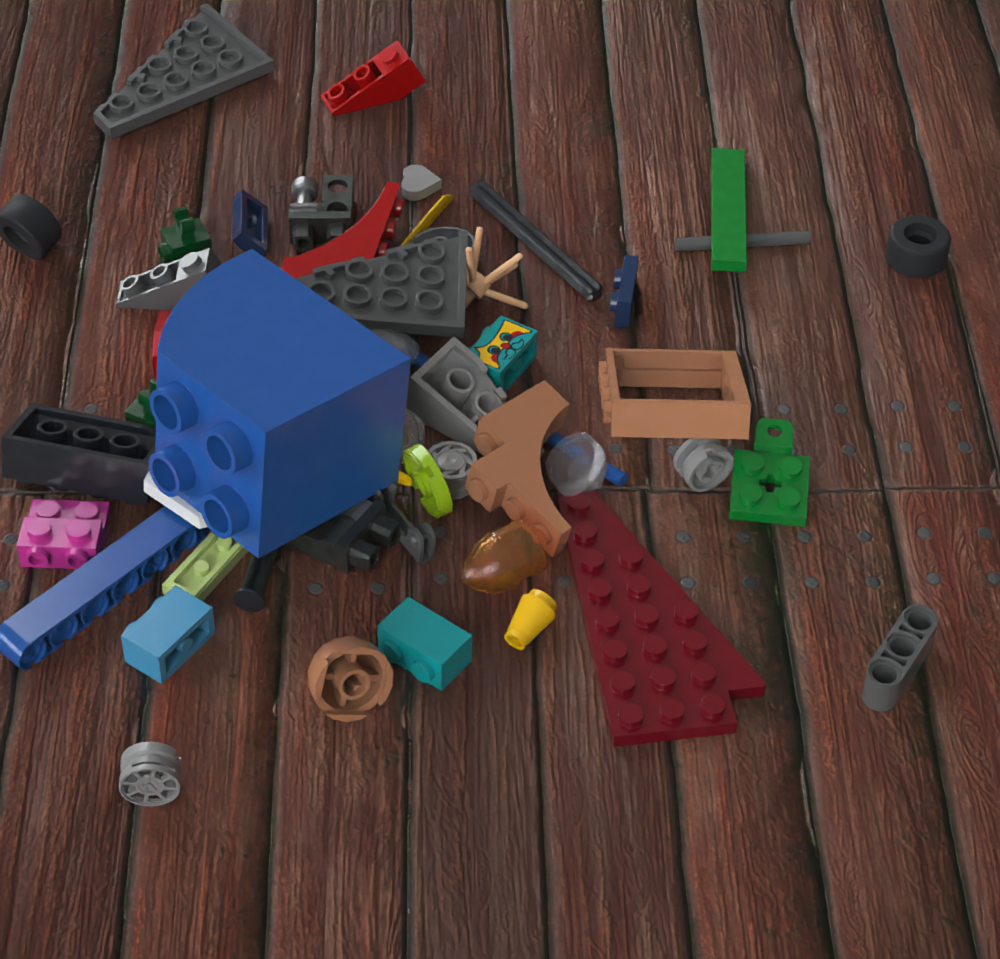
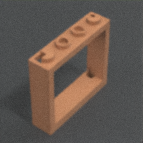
[598,348,751,440]

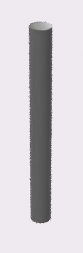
[674,230,811,251]

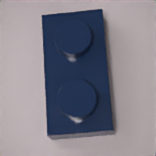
[232,189,268,255]
[610,255,639,329]

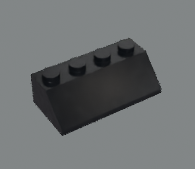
[1,403,156,505]

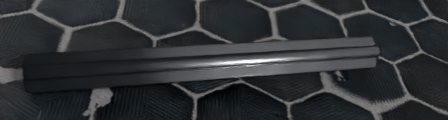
[470,180,603,302]

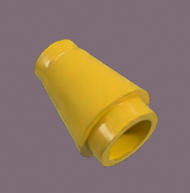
[504,589,557,650]

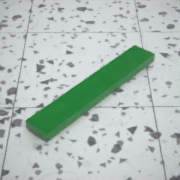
[711,148,747,273]

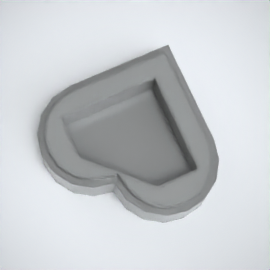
[401,164,442,201]

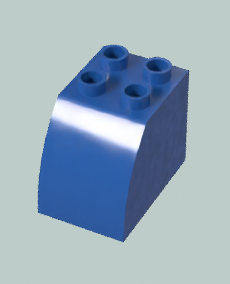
[149,249,411,559]

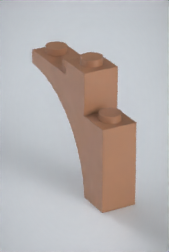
[464,380,572,558]

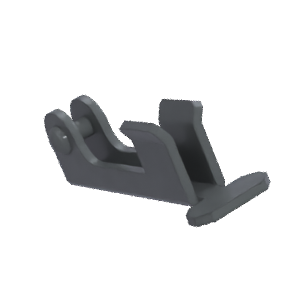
[367,481,436,564]

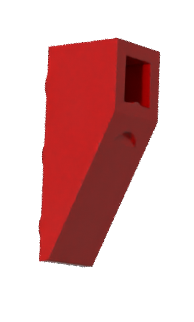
[320,40,426,116]

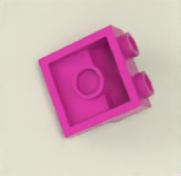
[17,499,111,570]

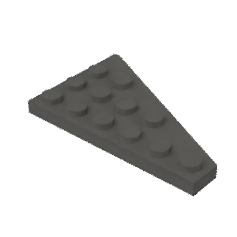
[93,3,274,139]
[295,231,468,338]

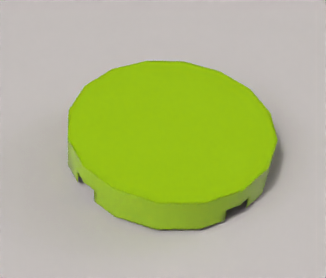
[403,443,453,519]

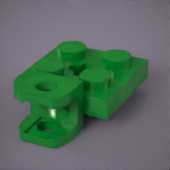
[728,418,810,527]

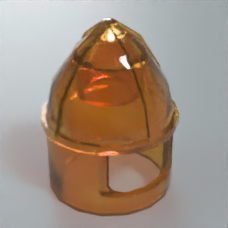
[461,519,547,594]

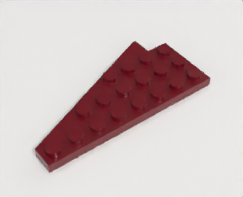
[556,490,766,747]

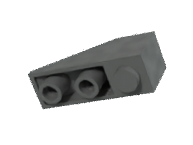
[116,248,222,310]

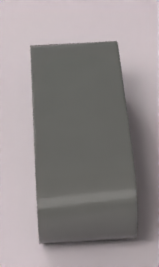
[861,604,939,711]

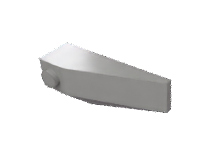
[406,337,546,458]

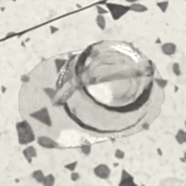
[546,432,608,497]

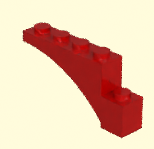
[281,181,405,278]

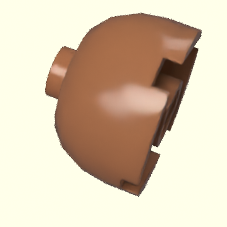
[308,636,393,722]

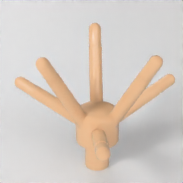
[465,227,528,309]

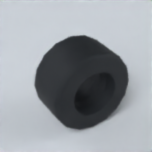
[0,194,62,260]
[885,215,951,278]

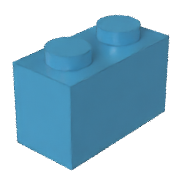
[121,585,215,684]

